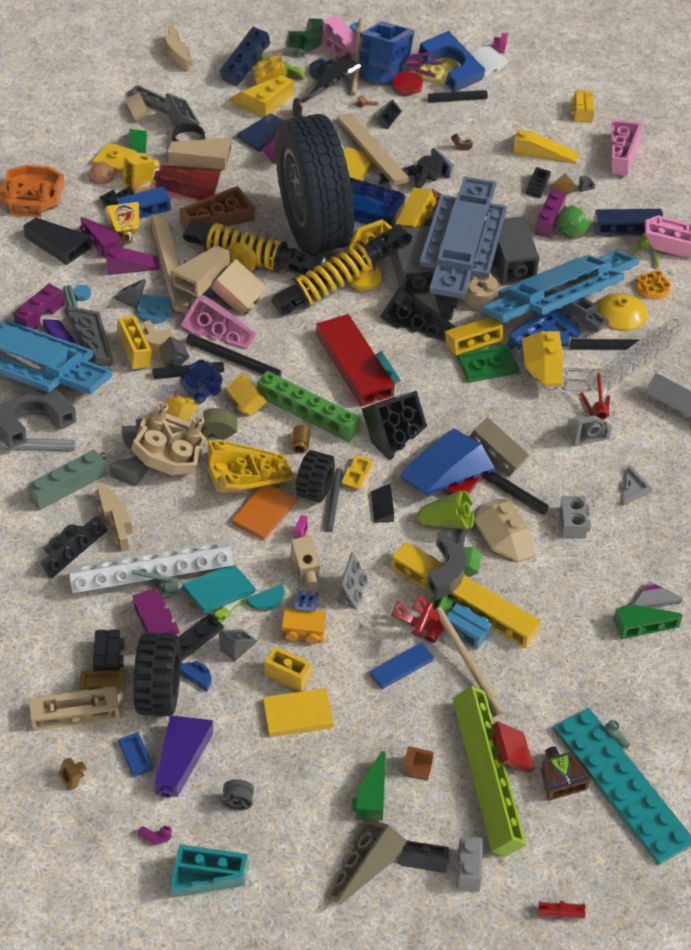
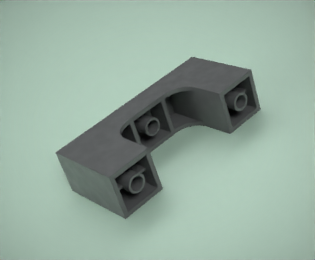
[390,216,539,295]

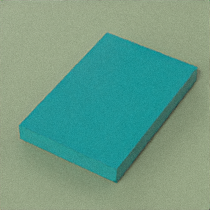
[182,564,256,614]

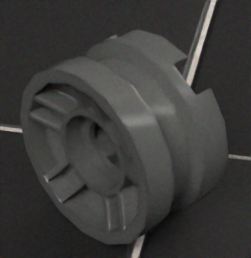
[222,779,254,810]

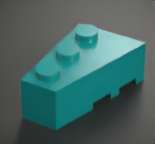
[170,844,249,897]

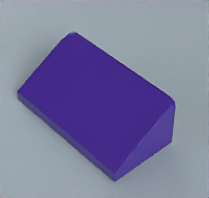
[42,319,76,344]

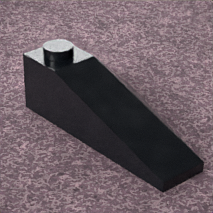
[301,55,361,102]
[380,287,457,341]

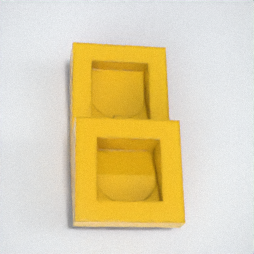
[341,454,374,490]

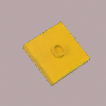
[92,142,137,174]

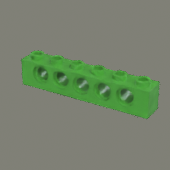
[257,371,360,442]

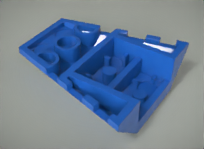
[399,428,495,495]

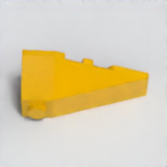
[513,129,578,164]

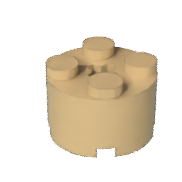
[462,273,498,311]

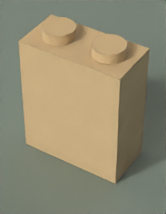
[210,259,267,315]

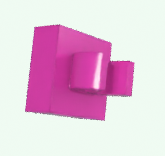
[492,33,508,54]

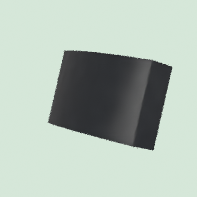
[292,98,303,118]
[99,186,135,207]

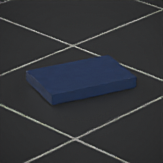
[237,113,283,152]

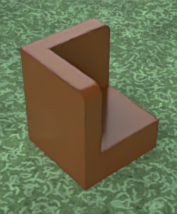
[402,746,434,781]

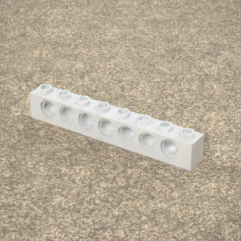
[68,540,234,593]

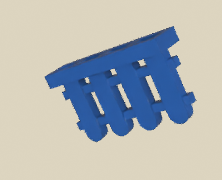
[507,309,581,352]

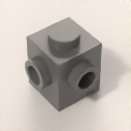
[159,336,189,366]

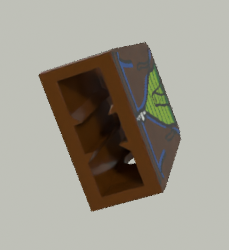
[541,746,590,801]

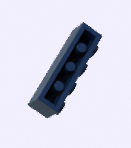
[219,26,271,86]
[593,208,663,235]

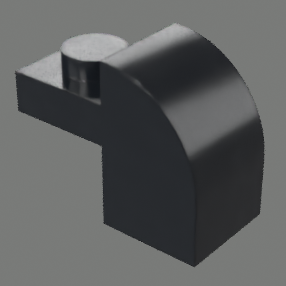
[412,155,444,188]

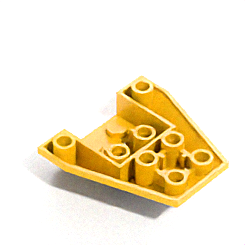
[208,440,295,493]

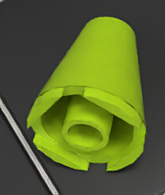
[417,491,474,530]

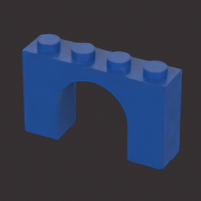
[418,31,486,92]

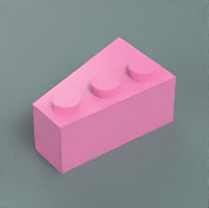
[323,14,361,62]

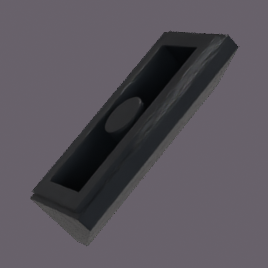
[371,484,394,523]
[401,840,449,873]

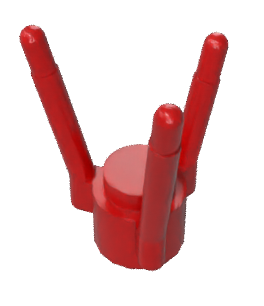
[580,373,610,420]

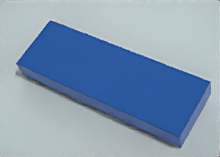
[370,642,434,689]

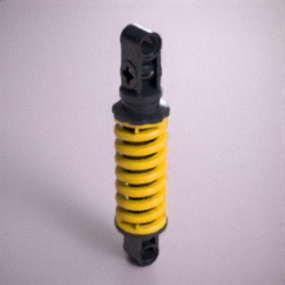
[182,221,328,275]
[271,224,412,315]

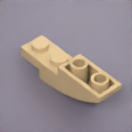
[164,25,192,71]
[94,482,133,552]

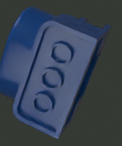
[359,21,415,83]

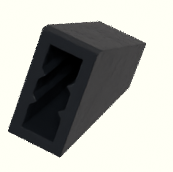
[23,217,92,265]

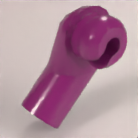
[137,826,172,845]

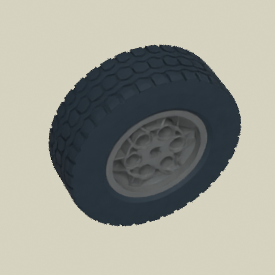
[275,114,354,254]

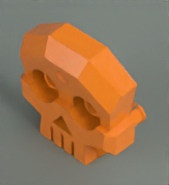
[0,165,65,217]

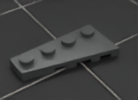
[64,306,113,366]

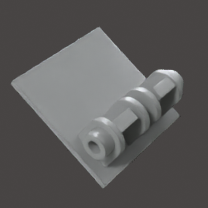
[340,552,368,609]

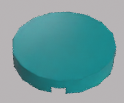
[376,350,401,384]

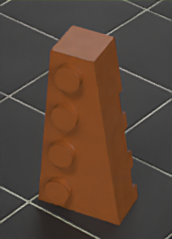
[180,186,255,229]

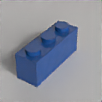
[116,186,171,219]

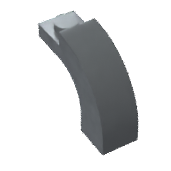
[427,530,466,600]

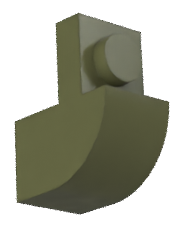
[197,408,237,440]

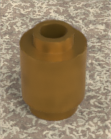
[290,425,311,453]

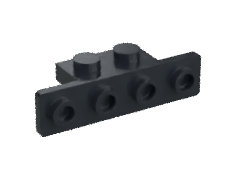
[40,515,107,578]

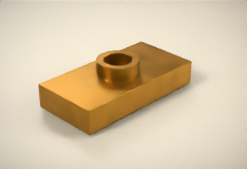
[80,670,124,692]

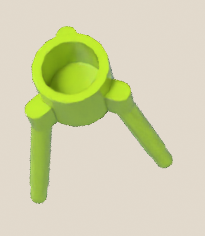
[632,232,660,267]

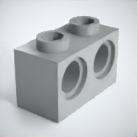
[560,496,591,538]

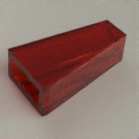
[153,165,221,200]

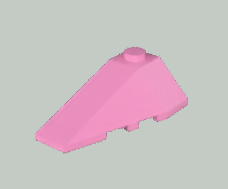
[181,295,257,348]

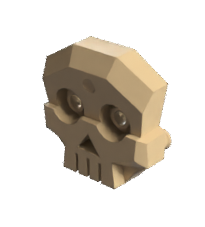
[131,402,206,475]

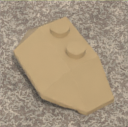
[474,499,536,563]

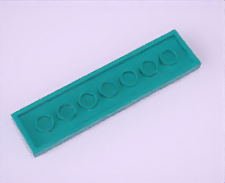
[553,707,691,865]

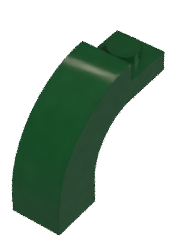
[285,18,323,51]

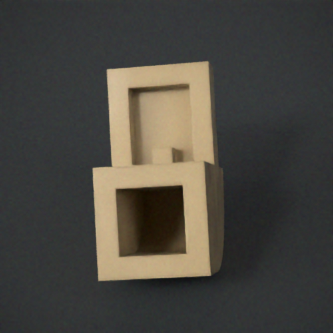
[142,320,174,356]

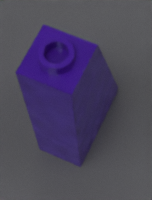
[155,715,214,798]

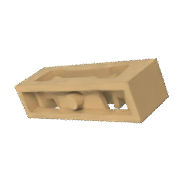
[30,686,120,731]

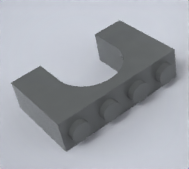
[0,388,76,449]

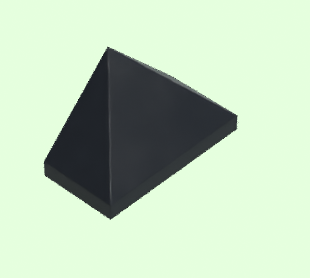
[374,99,402,129]

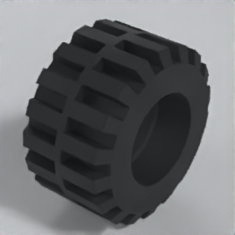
[296,450,335,503]

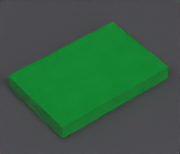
[457,345,520,383]

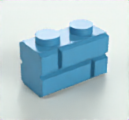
[444,604,492,650]

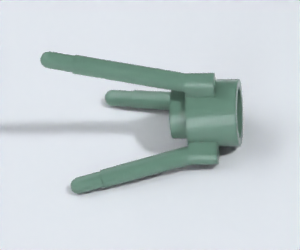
[131,570,178,598]

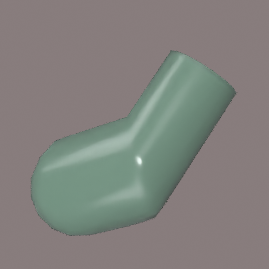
[605,719,630,750]

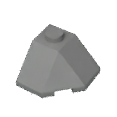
[567,415,612,446]

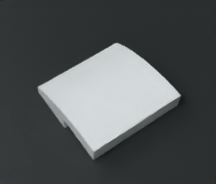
[471,46,509,77]

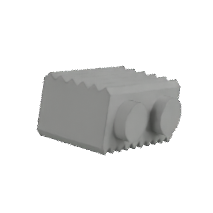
[457,836,483,892]

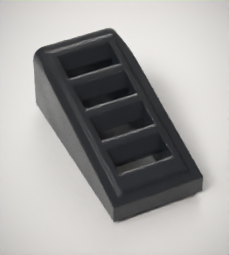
[525,167,551,198]

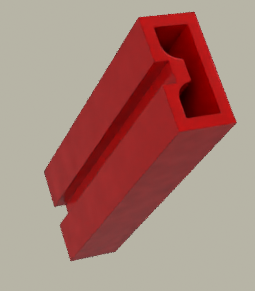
[316,313,395,407]

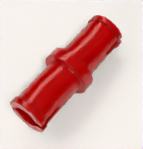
[538,900,586,920]

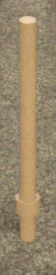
[350,18,365,95]
[435,607,504,716]

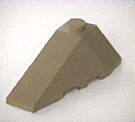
[326,818,407,905]

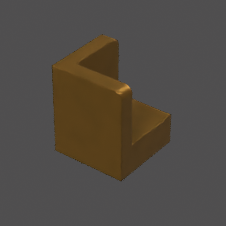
[551,173,577,195]

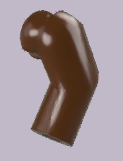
[451,134,473,150]

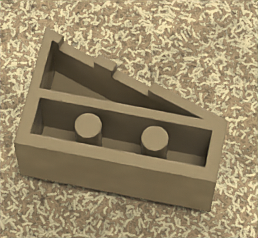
[469,417,529,476]

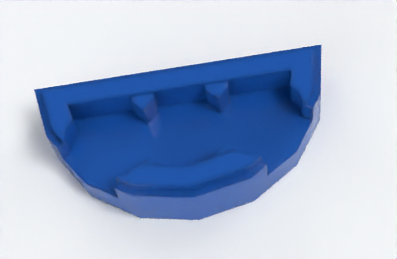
[180,661,212,691]

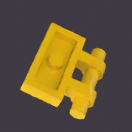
[253,54,286,84]

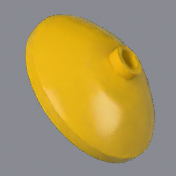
[596,293,648,331]

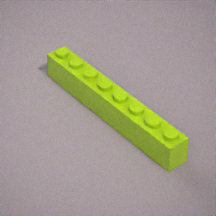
[453,685,526,856]

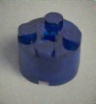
[180,359,223,404]

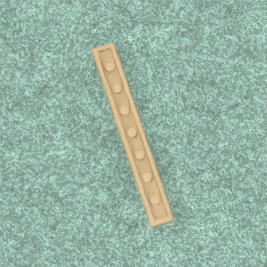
[337,113,409,186]
[150,215,191,314]

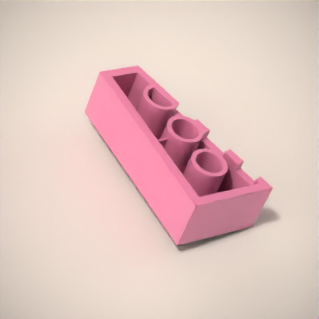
[611,119,643,176]

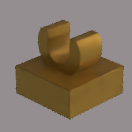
[59,757,87,790]

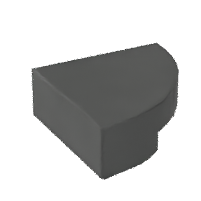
[578,176,595,192]

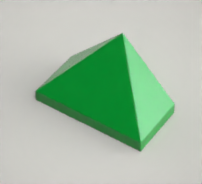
[129,128,147,153]

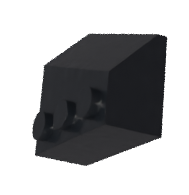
[361,391,427,460]

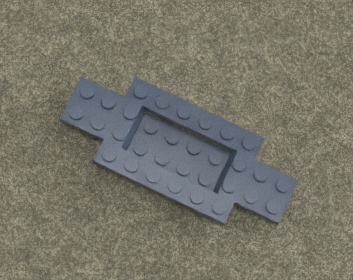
[419,176,507,299]

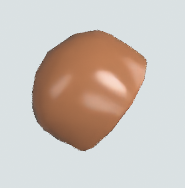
[89,162,114,184]

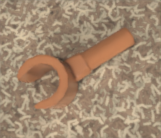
[356,95,378,107]

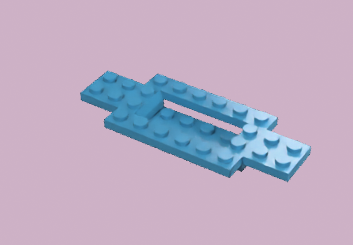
[481,250,639,322]
[0,319,113,395]

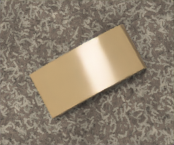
[125,92,149,121]

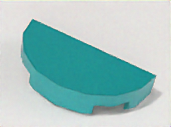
[246,584,285,612]

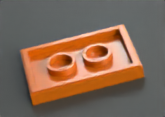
[232,485,297,541]

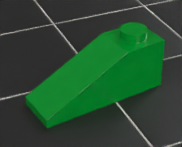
[613,605,683,639]
[352,751,386,821]

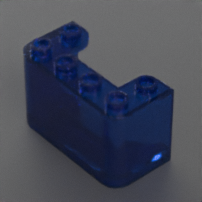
[350,177,405,228]

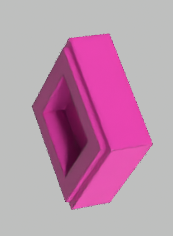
[294,515,308,539]

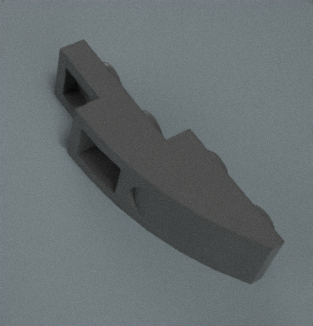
[544,290,609,333]

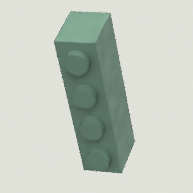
[27,449,106,510]

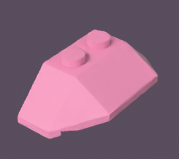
[645,215,691,257]

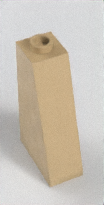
[166,138,232,171]
[172,245,230,297]

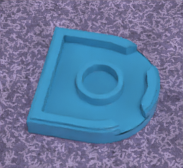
[137,295,173,324]

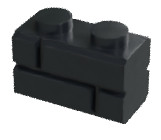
[93,629,125,671]

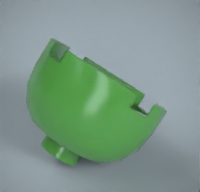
[557,205,591,238]

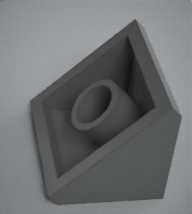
[164,93,200,128]

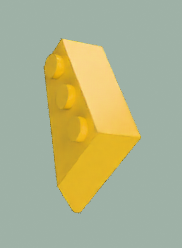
[229,75,294,117]

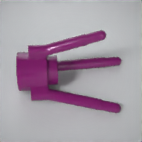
[407,51,443,77]

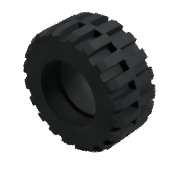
[133,632,181,716]

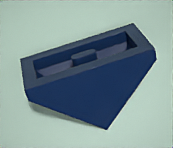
[431,148,454,179]

